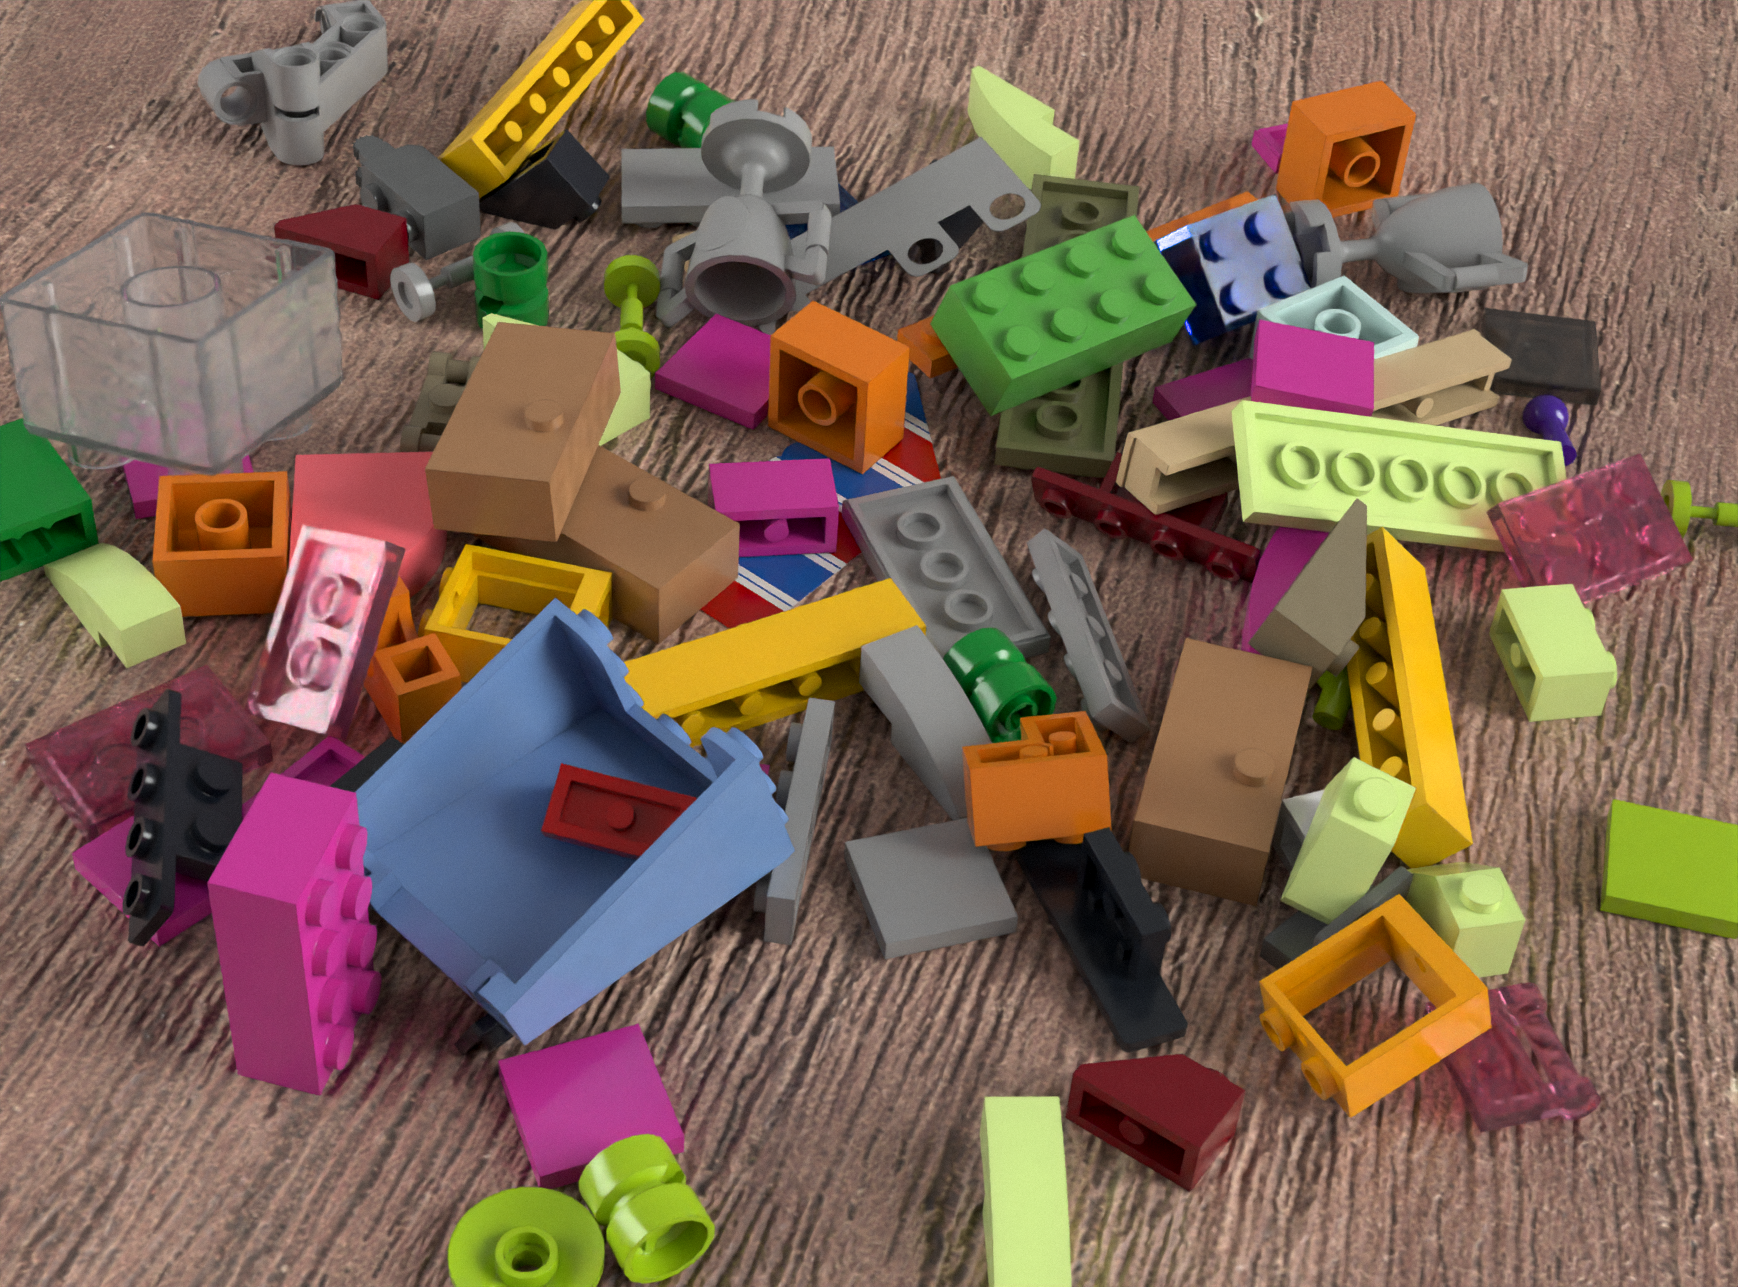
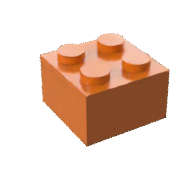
[1276,80,1416,218]
[768,301,910,474]
[152,471,292,617]

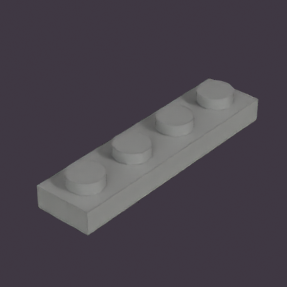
[1027,528,1151,744]
[754,697,835,945]

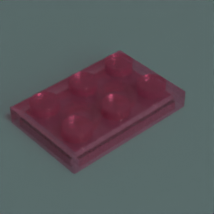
[1487,453,1693,604]
[243,525,406,741]
[25,665,273,843]

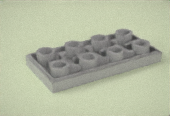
[621,147,840,228]

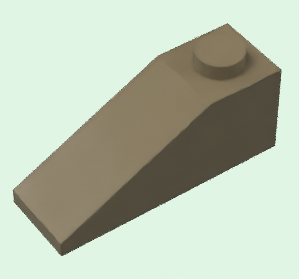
[1247,498,1367,690]

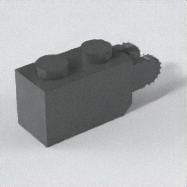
[353,135,481,260]

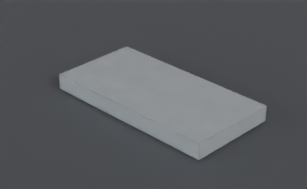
[842,476,1051,659]

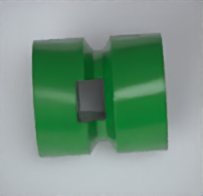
[646,72,735,148]
[473,231,549,330]
[943,628,1057,743]

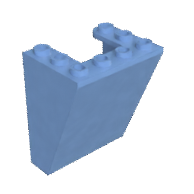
[355,598,795,1045]

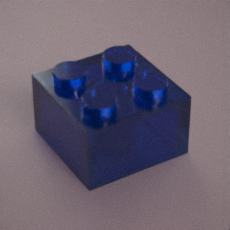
[1154,194,1312,346]

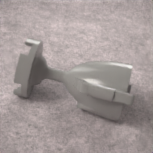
[656,99,832,328]
[1275,183,1528,299]

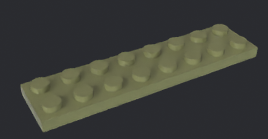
[994,174,1140,478]

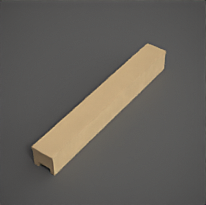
[1116,329,1512,515]

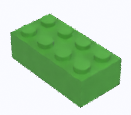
[930,215,1196,416]

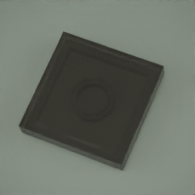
[1481,308,1601,405]

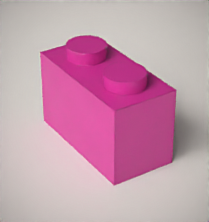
[708,458,839,557]

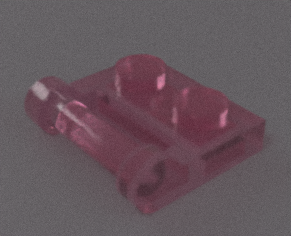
[1422,982,1601,1133]

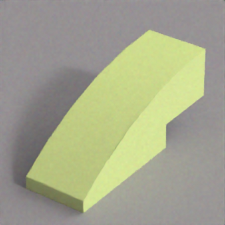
[968,65,1080,190]
[44,543,186,668]
[979,1096,1072,1287]

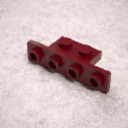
[1031,452,1260,583]

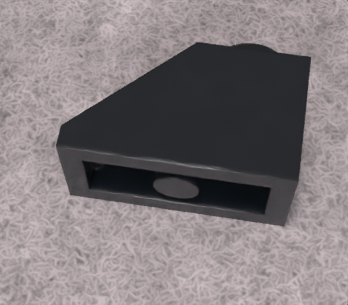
[479,129,610,230]

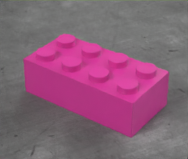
[207,772,382,1096]

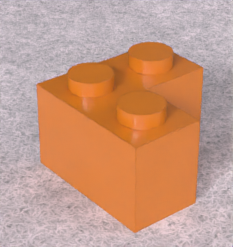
[962,711,1112,851]

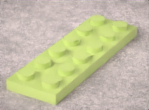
[1231,400,1577,559]

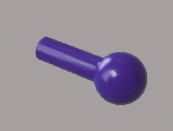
[1522,395,1577,466]

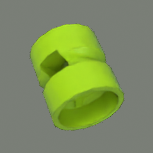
[579,1134,715,1284]

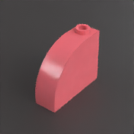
[288,452,447,627]

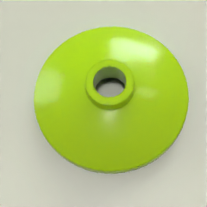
[447,1187,605,1287]

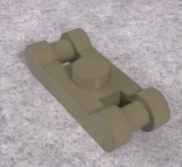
[400,351,480,452]

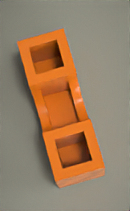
[324,552,462,744]

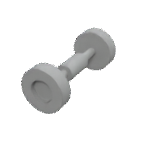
[390,222,525,322]

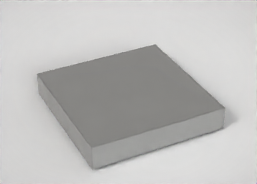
[844,818,1018,959]

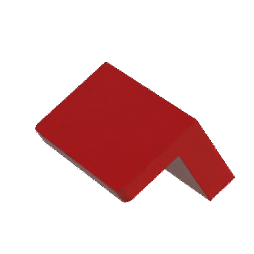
[541,763,697,860]

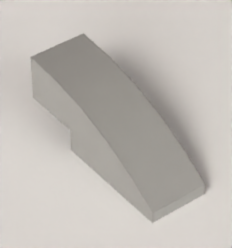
[859,625,992,820]

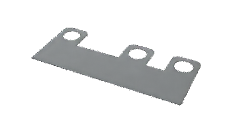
[758,137,1041,335]

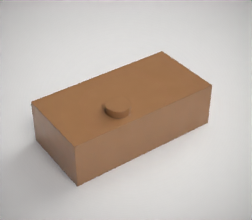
[425,322,621,542]
[471,445,740,644]
[1128,638,1313,906]

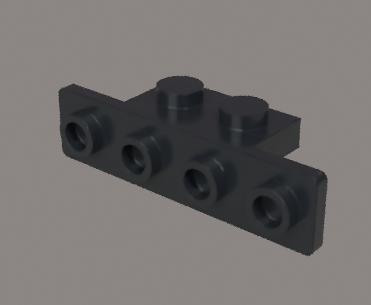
[122,688,243,947]
[1013,827,1188,1053]

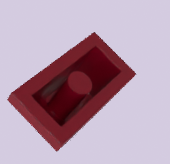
[274,204,409,300]
[1065,1054,1245,1192]

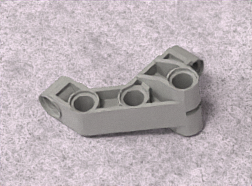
[198,0,388,165]

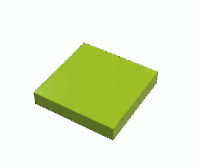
[1600,799,1738,940]

